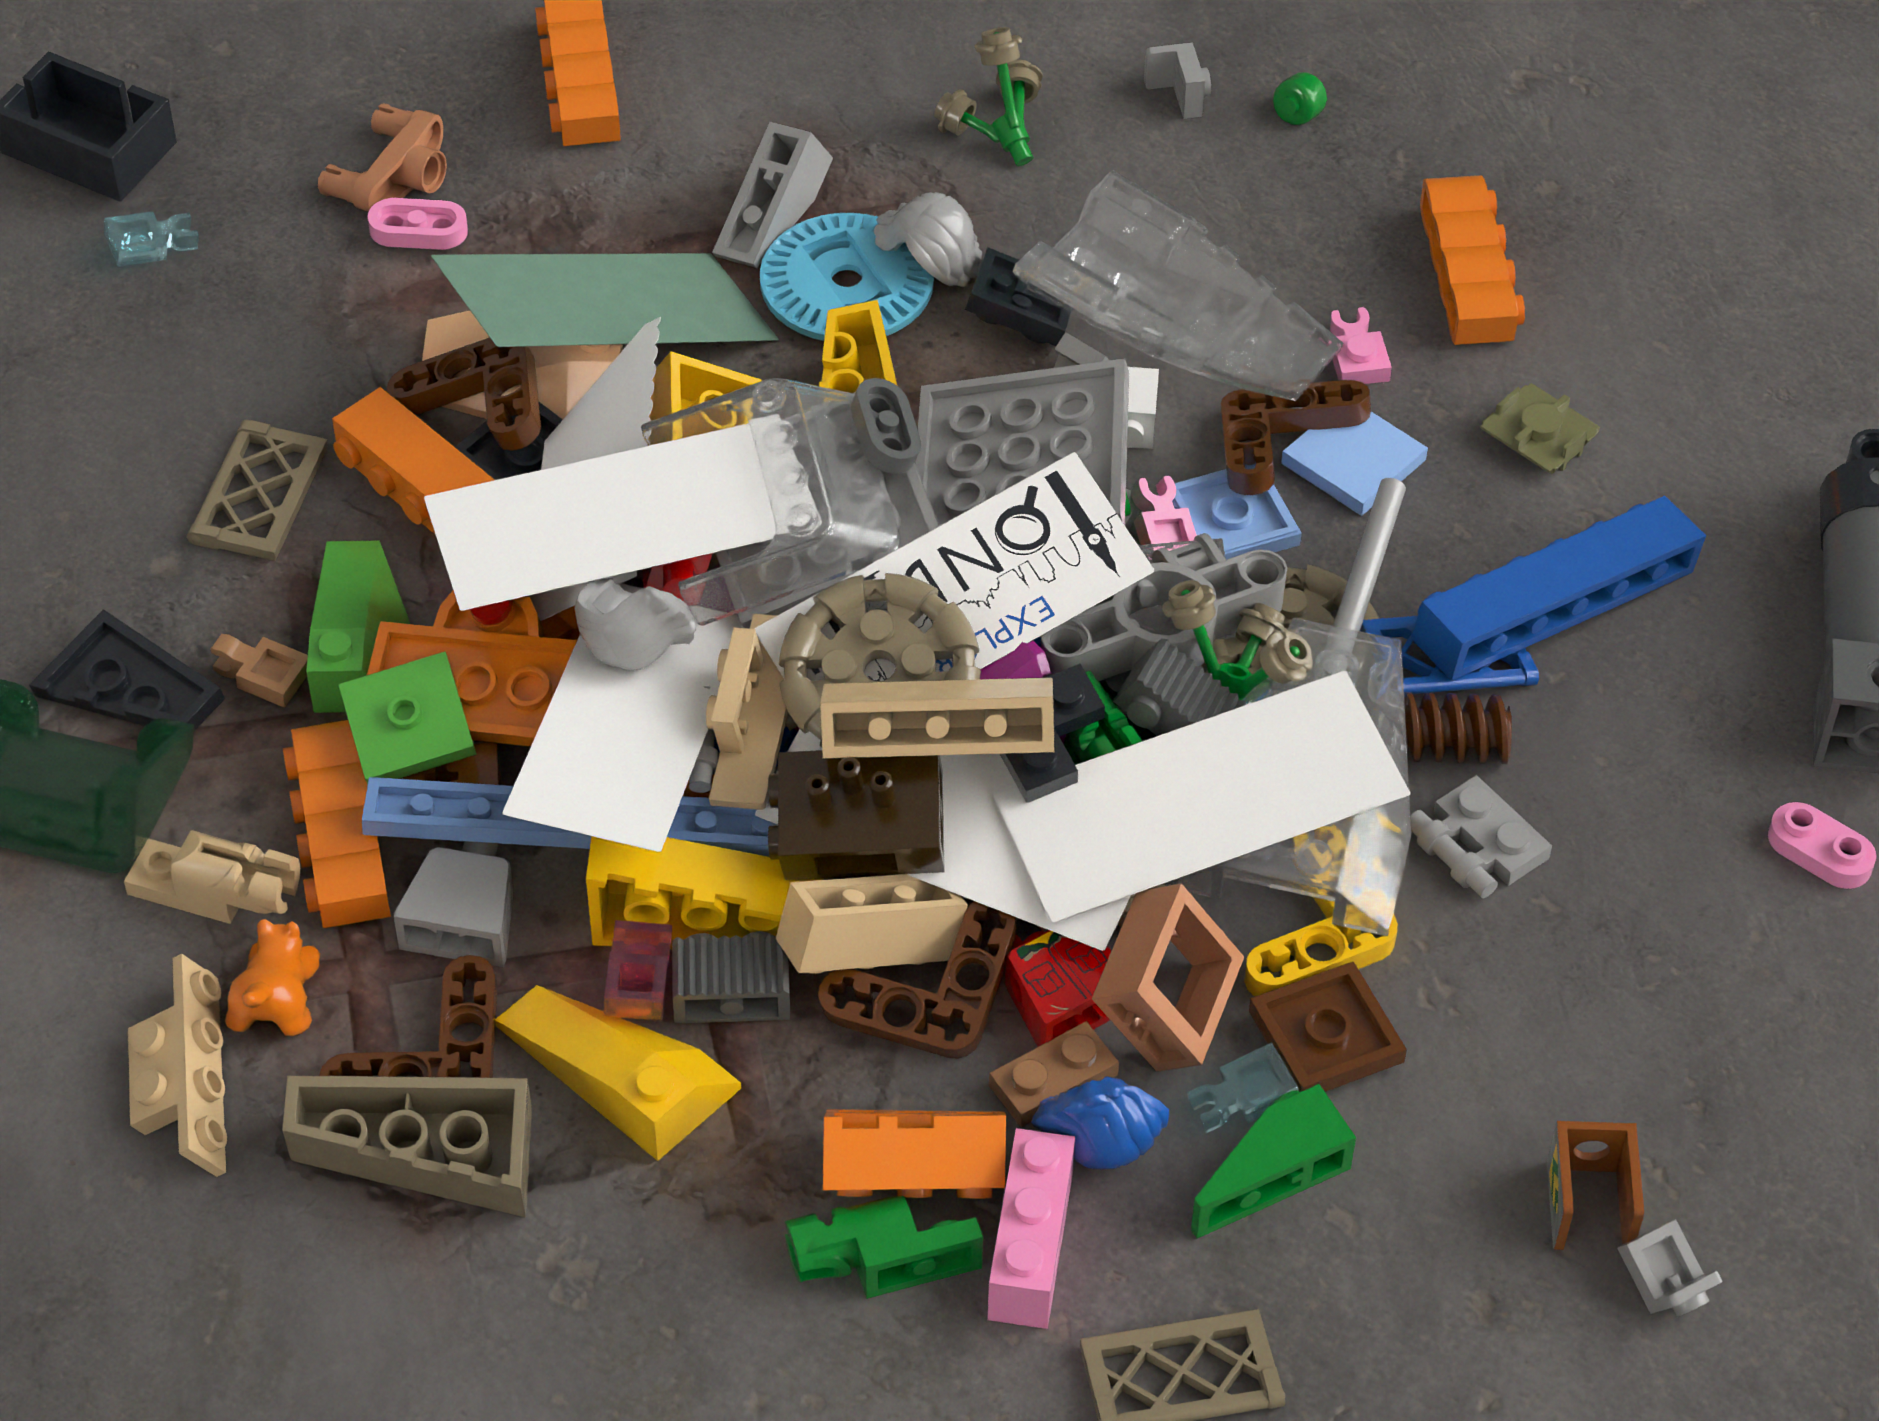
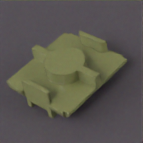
[1480,383,1600,474]

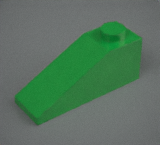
[1191,1084,1356,1239]

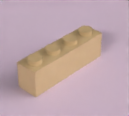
[820,678,1054,758]

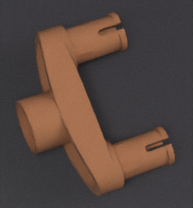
[318,103,447,212]

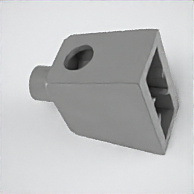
[394,841,513,967]

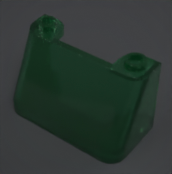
[0,679,194,873]

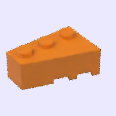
[823,1109,1006,1199]

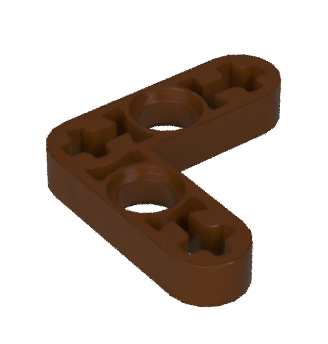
[387,337,541,451]
[1221,380,1371,495]
[818,901,1018,1059]
[319,955,497,1078]

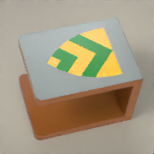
[1547,1121,1644,1250]

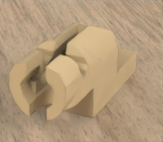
[124,830,300,924]

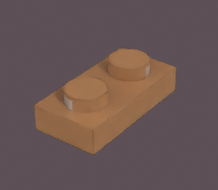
[989,1021,1119,1127]

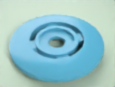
[760,213,934,341]

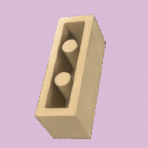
[776,874,968,974]

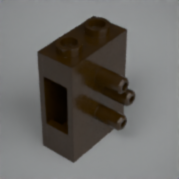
[768,750,945,880]

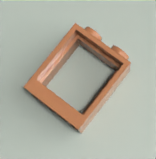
[1092,883,1244,1071]

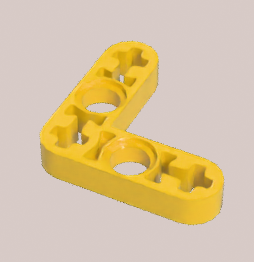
[1244,824,1398,996]

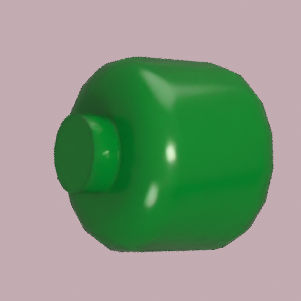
[1273,72,1327,125]

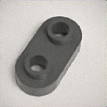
[850,378,921,473]

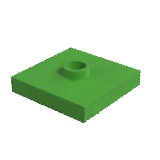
[338,651,477,785]

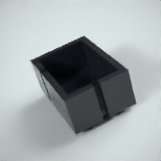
[0,51,177,202]

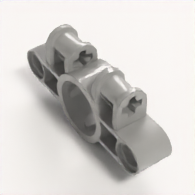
[1041,533,1287,681]

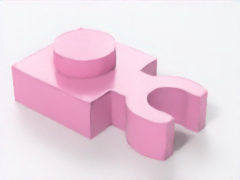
[1330,307,1392,384]
[1131,476,1197,564]

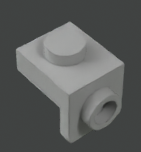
[1144,42,1211,119]
[1617,1219,1723,1316]

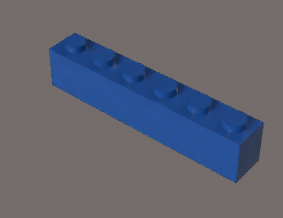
[1411,496,1706,681]

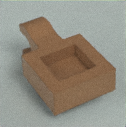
[210,634,308,708]

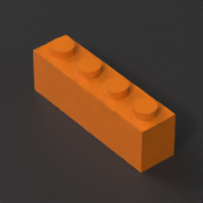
[332,387,495,535]

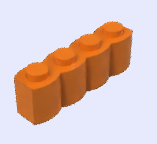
[535,0,621,146]
[1420,175,1525,345]
[283,720,391,928]

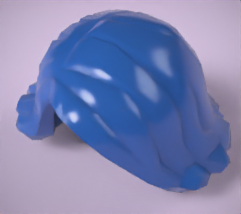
[1032,1076,1169,1170]

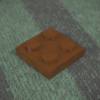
[1249,961,1407,1092]

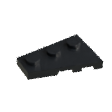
[29,609,225,737]

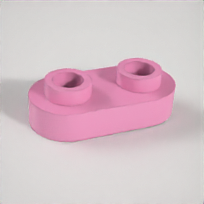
[368,198,468,250]
[1768,802,1876,889]

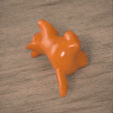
[225,919,320,1036]

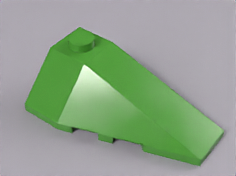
[306,540,410,713]

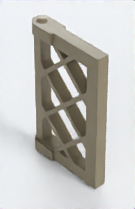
[187,420,328,561]
[1080,1309,1285,1421]

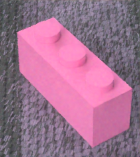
[987,1128,1075,1329]

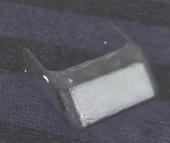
[641,378,900,626]

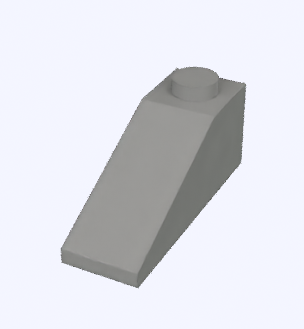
[712,122,833,268]

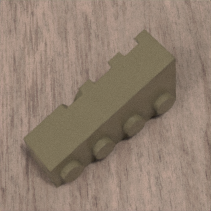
[282,1076,532,1218]

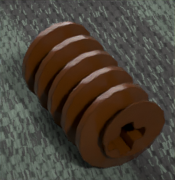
[1396,692,1512,764]

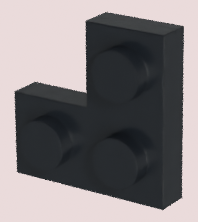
[965,247,1073,346]
[1000,664,1105,803]

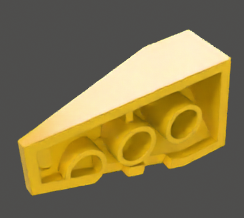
[495,985,741,1161]

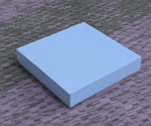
[1281,412,1428,516]
[1172,464,1302,560]

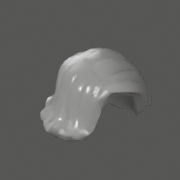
[873,192,982,287]
[574,578,696,670]

